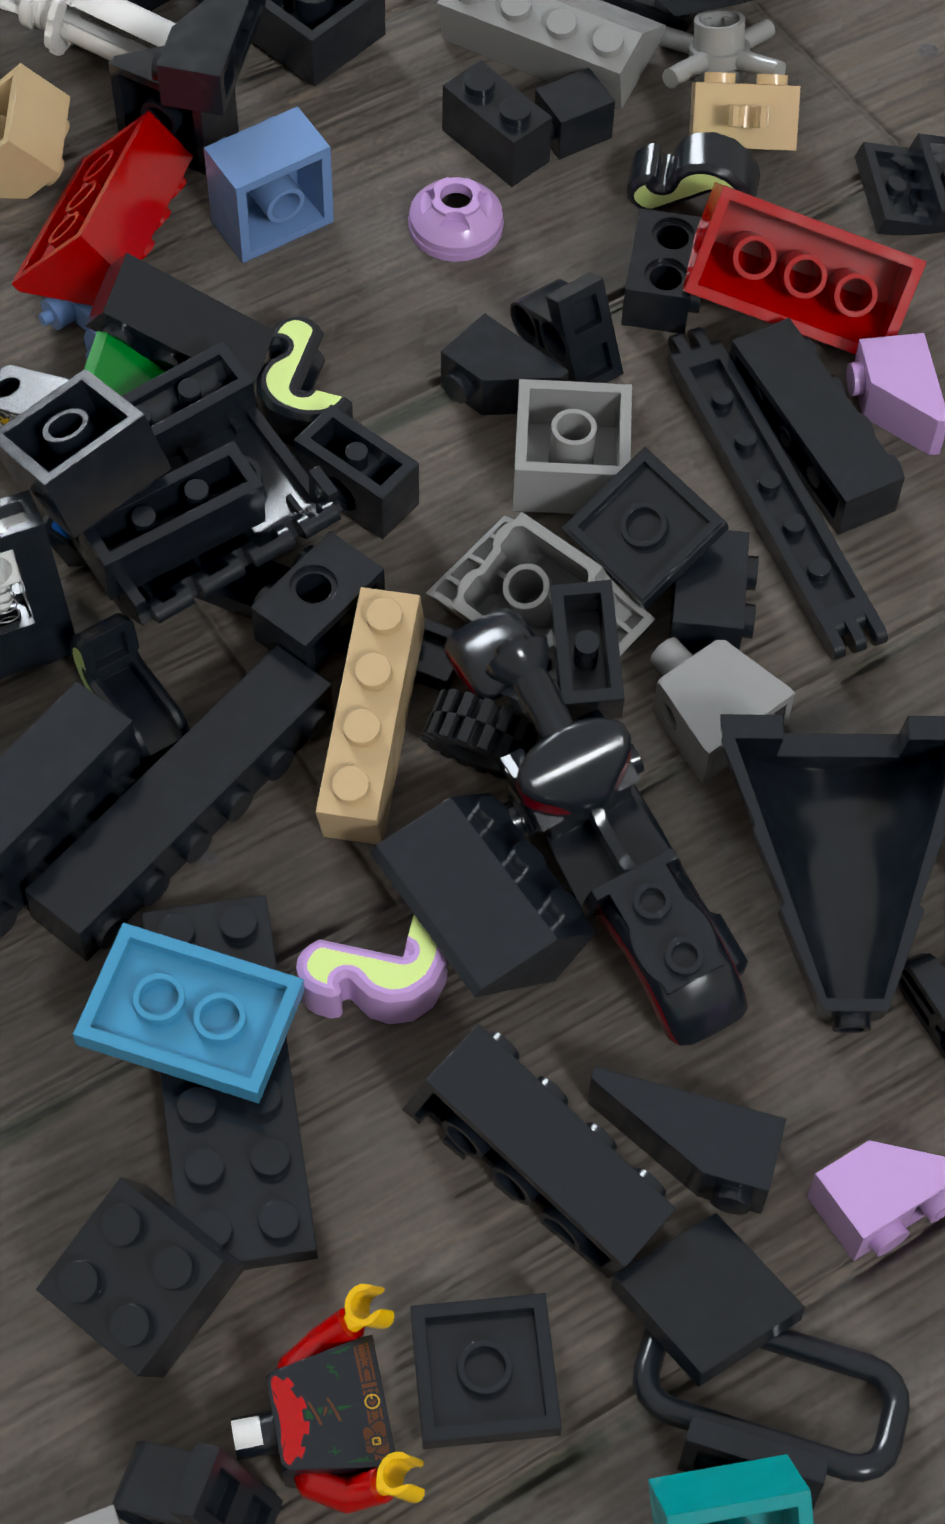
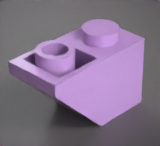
[807,1140,945,1261]

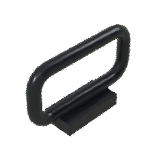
[633,1328,910,1509]

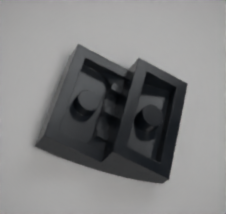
[855,133,945,235]

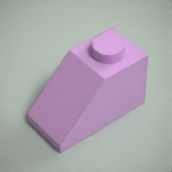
[846,333,945,455]

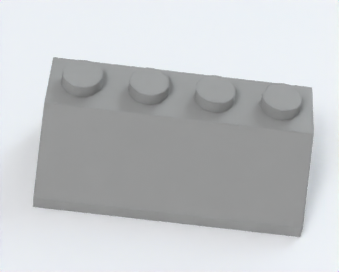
[437,0,666,110]

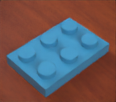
[73,923,305,1104]

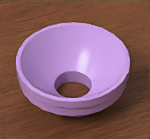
[408,177,504,262]

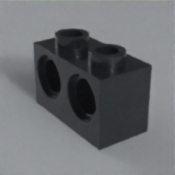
[621,208,701,334]

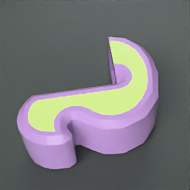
[296,915,449,1024]

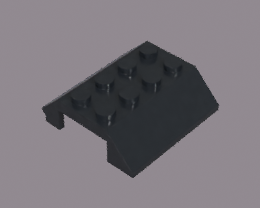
[61,341,343,626]

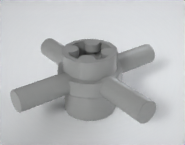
[658,9,786,89]

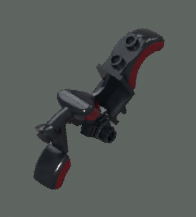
[445,608,748,1046]

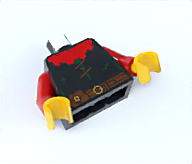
[230,1284,425,1514]

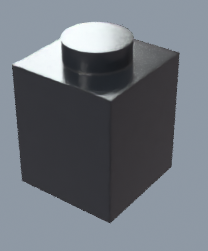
[535,68,615,160]

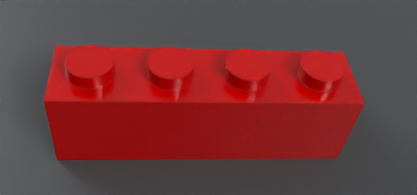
[11,111,193,306]
[683,182,927,354]

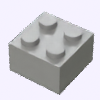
[512,379,632,514]

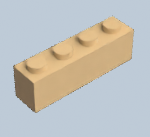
[315,587,425,844]

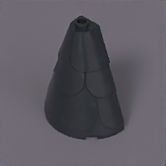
[720,714,945,1033]

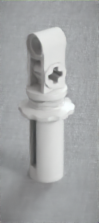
[0,0,176,61]

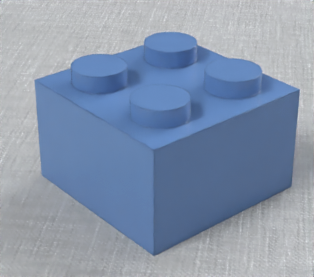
[204,106,334,263]

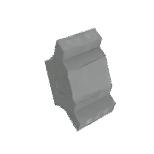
[425,512,655,682]

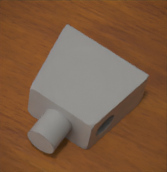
[650,637,795,784]

